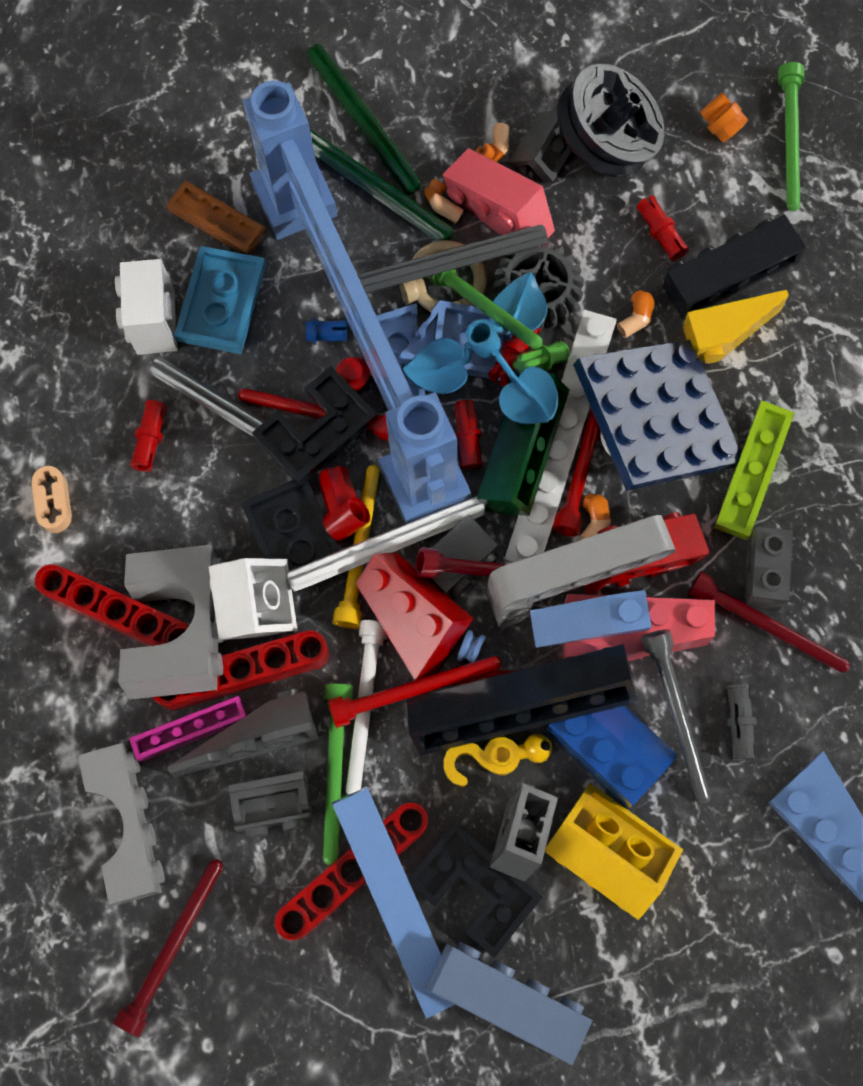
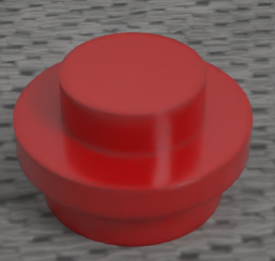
[336,357,370,391]

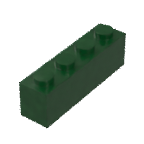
[477,373,570,516]

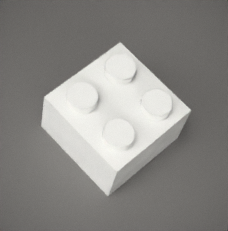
[115,259,178,355]
[208,558,298,640]

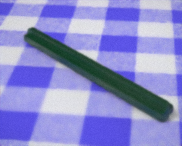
[307,43,421,195]
[310,129,453,241]

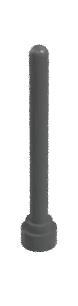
[641,629,711,804]

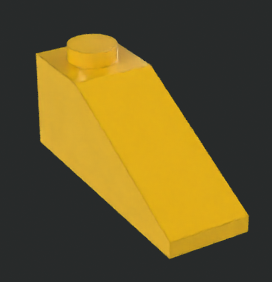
[682,290,789,364]

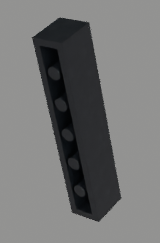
[407,644,639,756]

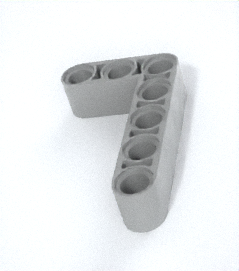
[486,515,676,628]

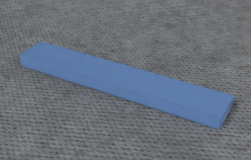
[332,786,455,1019]

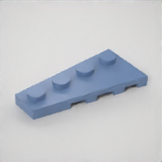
[768,751,863,903]

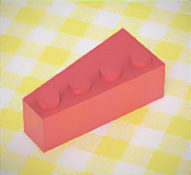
[562,594,715,661]

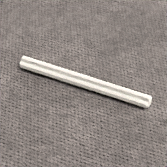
[286,496,485,591]

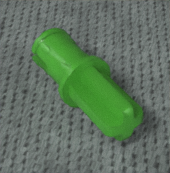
[513,341,570,374]

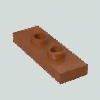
[166,180,267,255]

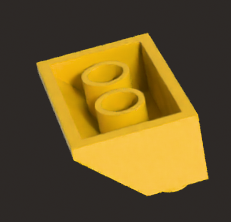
[545,783,683,921]

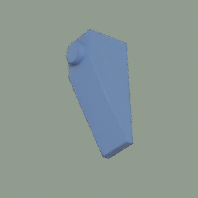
[530,590,652,648]

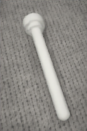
[346,620,388,795]

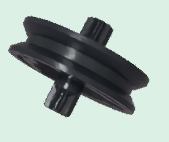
[557,64,665,177]

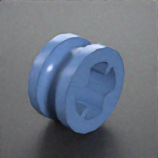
[457,630,486,663]

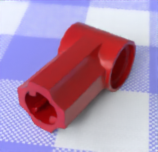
[319,466,370,541]

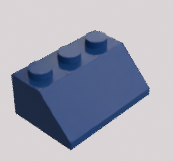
[546,706,678,809]

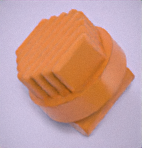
[699,92,748,143]

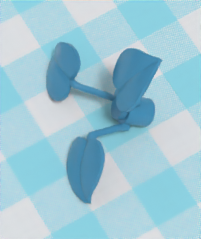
[403,272,558,424]

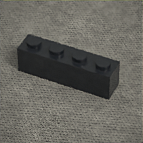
[662,215,806,320]

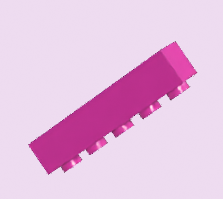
[129,696,247,763]

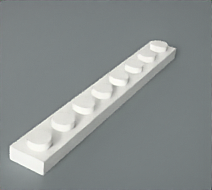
[504,310,617,564]

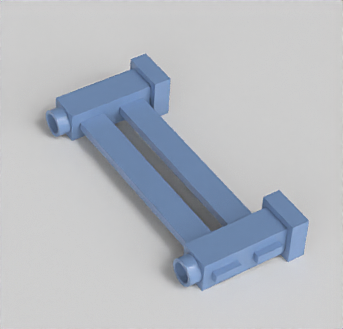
[242,80,471,524]

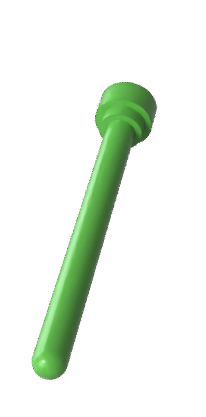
[778,62,805,212]
[426,269,542,349]
[323,684,353,866]

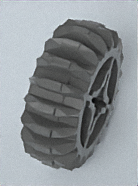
[492,241,584,330]

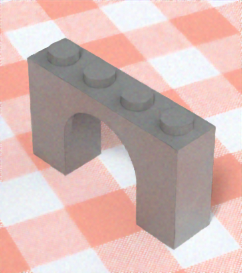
[118,545,223,700]

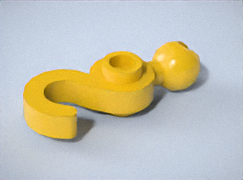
[443,734,552,788]

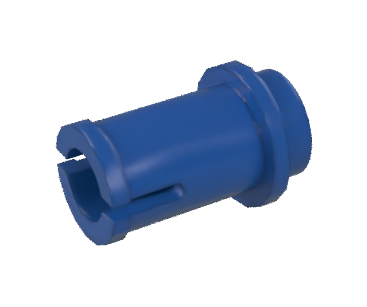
[306,318,347,345]

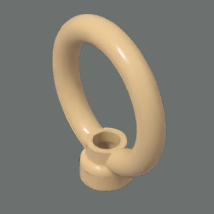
[399,240,487,312]

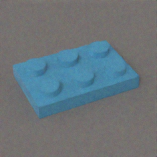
[174,246,267,354]

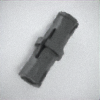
[726,684,757,761]

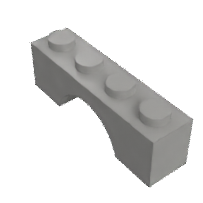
[77,743,165,905]

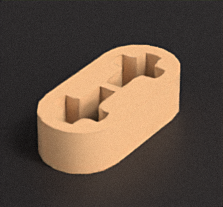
[31,466,72,533]

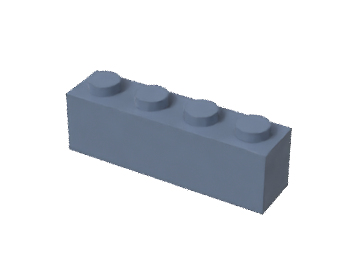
[426,942,593,1065]

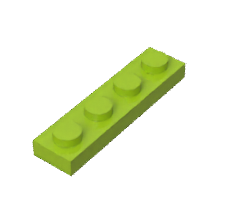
[713,400,795,540]

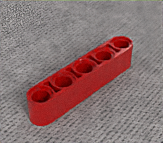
[34,564,189,646]
[153,630,329,711]
[275,802,428,940]

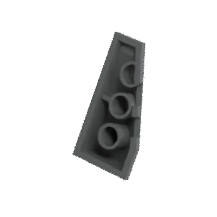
[168,689,319,778]

